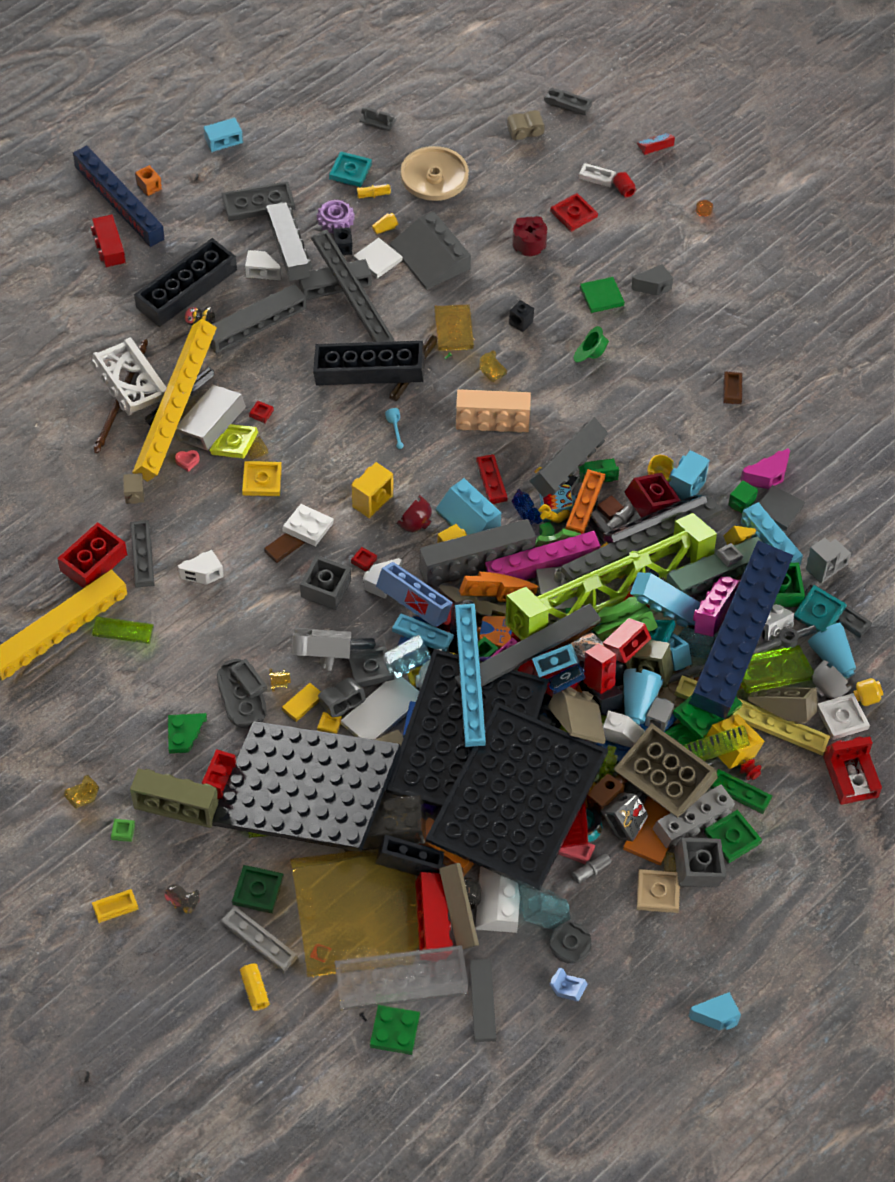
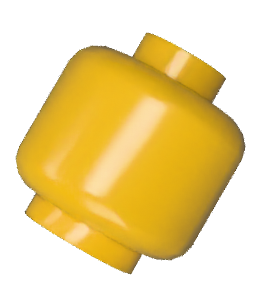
[853,678,884,706]

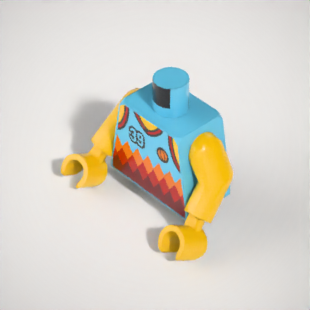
[534,467,577,523]

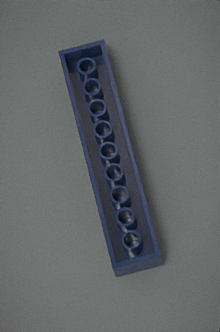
[688,540,794,719]

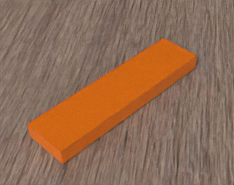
[565,469,605,534]

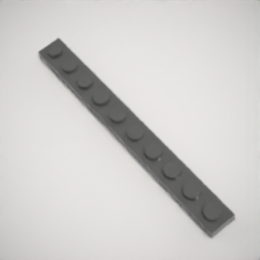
[561,497,723,581]

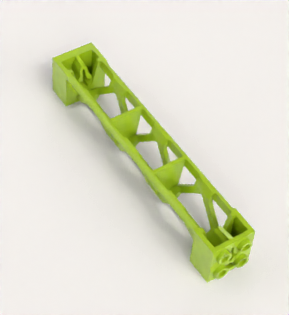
[505,513,717,641]

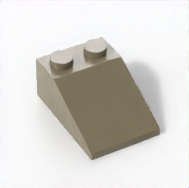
[548,686,606,744]
[748,686,818,724]

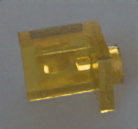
[479,350,507,383]
[64,775,99,809]

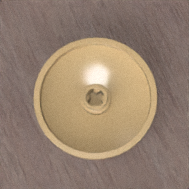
[401,146,469,201]

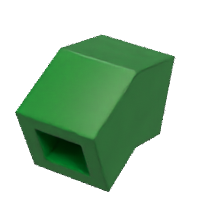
[539,521,555,536]

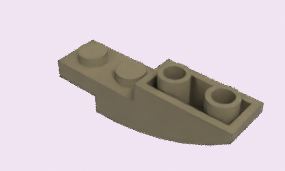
[439,585,506,624]

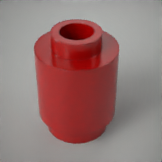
[613,172,636,197]

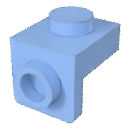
[550,968,587,1002]

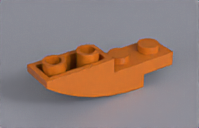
[459,571,538,602]

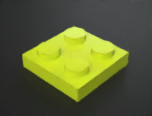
[210,424,258,459]

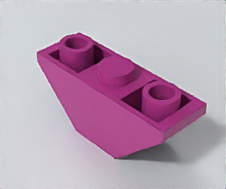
[740,448,790,489]

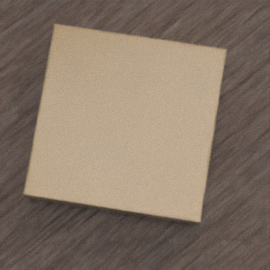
[637,869,680,913]

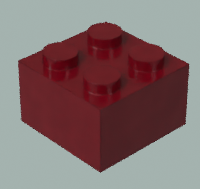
[624,472,681,518]

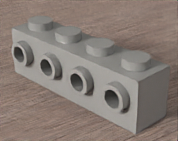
[653,785,735,849]

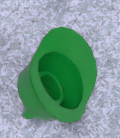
[573,326,609,363]

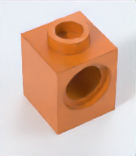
[135,165,162,196]

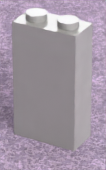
[176,385,246,451]

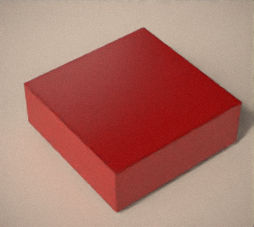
[249,400,274,423]
[351,547,377,571]

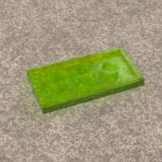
[741,645,814,693]

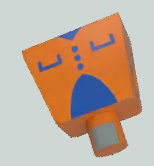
[477,616,512,649]

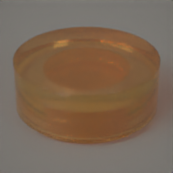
[696,200,713,217]

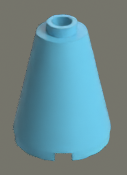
[808,623,856,679]
[623,668,663,726]

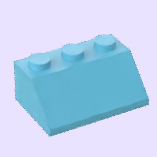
[436,478,502,535]

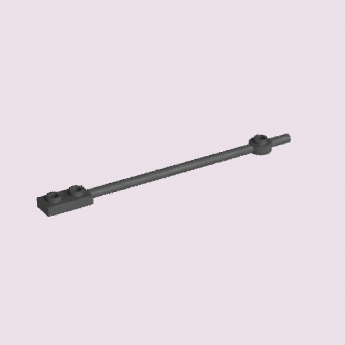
[618,625,817,707]

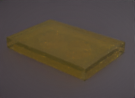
[434,304,474,351]

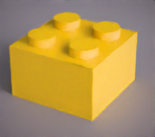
[351,462,393,518]

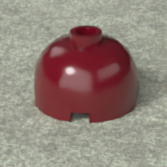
[396,495,432,533]

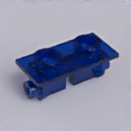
[511,488,543,526]

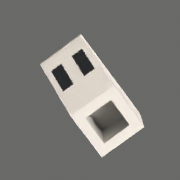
[178,550,224,585]

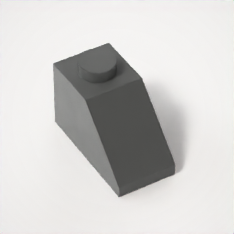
[631,264,673,296]

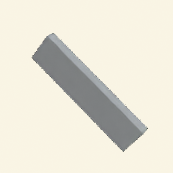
[221,906,298,973]

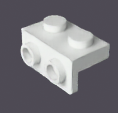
[763,604,794,641]

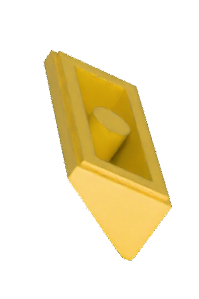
[723,526,756,545]

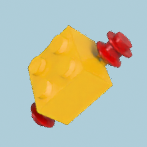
[703,714,765,780]

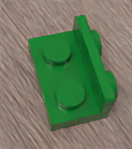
[578,458,620,483]

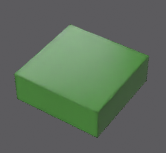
[111,819,135,842]

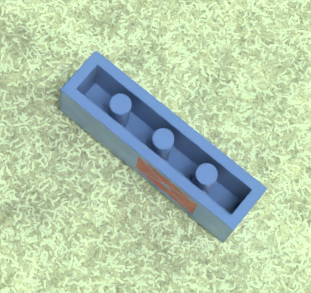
[376,562,453,627]

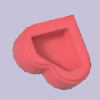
[175,450,200,472]

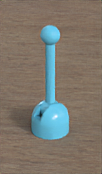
[385,408,404,449]

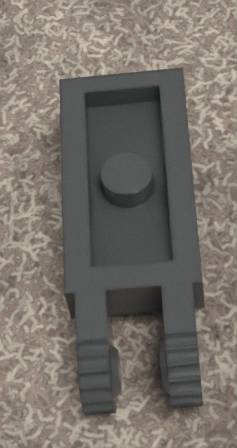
[544,88,592,116]

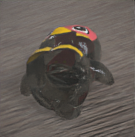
[185,307,215,325]
[164,884,200,914]

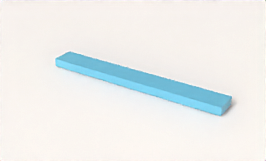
[455,604,486,747]

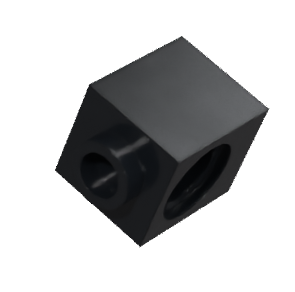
[334,227,353,255]
[509,300,534,332]

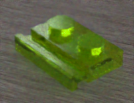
[598,745,618,782]

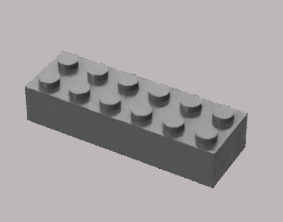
[419,519,536,587]

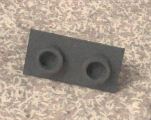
[359,106,396,131]

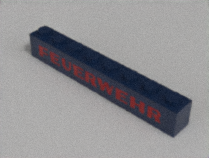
[73,145,165,247]

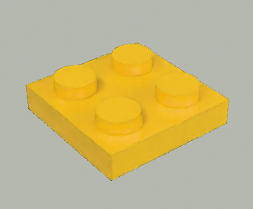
[242,461,282,496]

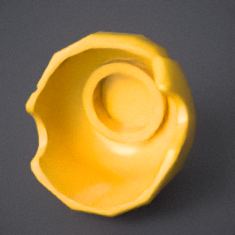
[647,454,674,482]

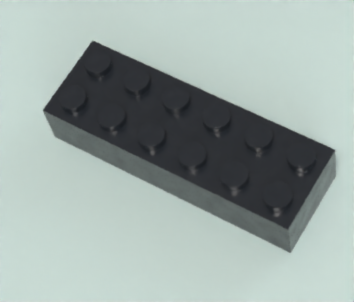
[134,238,237,327]
[313,340,425,386]

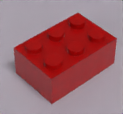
[57,522,127,588]

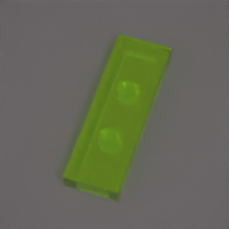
[92,617,154,644]

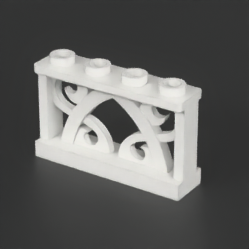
[91,337,166,416]

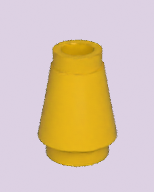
[372,213,399,235]

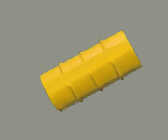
[240,963,270,1011]

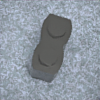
[318,678,366,717]

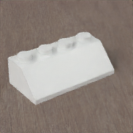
[475,866,521,933]

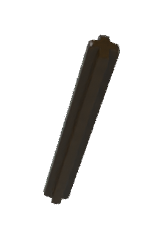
[389,334,438,401]

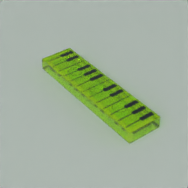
[682,725,750,761]

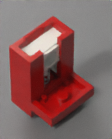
[823,736,882,805]

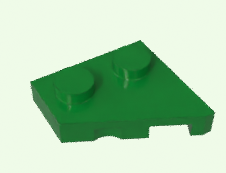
[168,713,207,754]

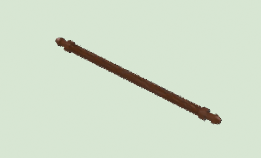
[94,339,148,453]

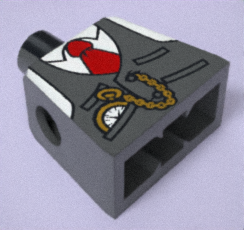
[601,791,648,841]

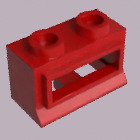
[202,749,236,799]

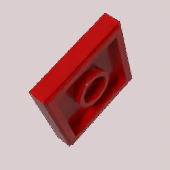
[550,193,598,232]

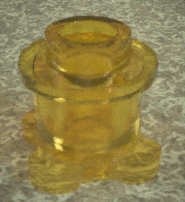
[269,668,291,692]

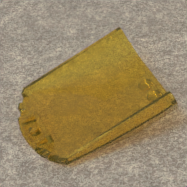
[290,849,419,977]

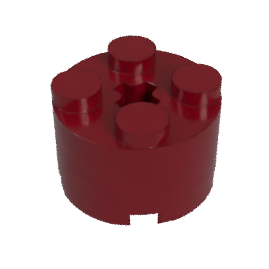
[512,216,548,256]

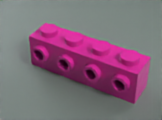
[693,576,739,637]

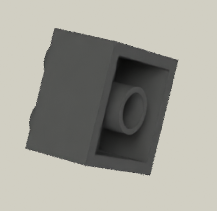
[300,555,351,610]
[674,837,726,887]

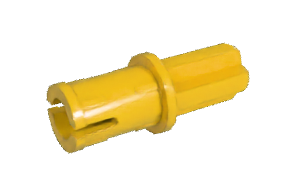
[357,185,391,199]

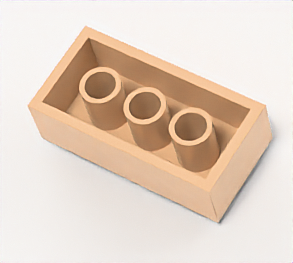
[456,389,531,433]

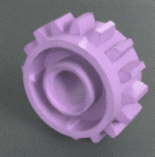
[317,200,354,233]

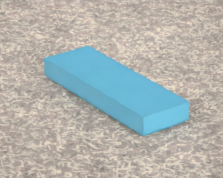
[392,613,454,652]

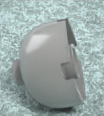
[813,660,851,699]

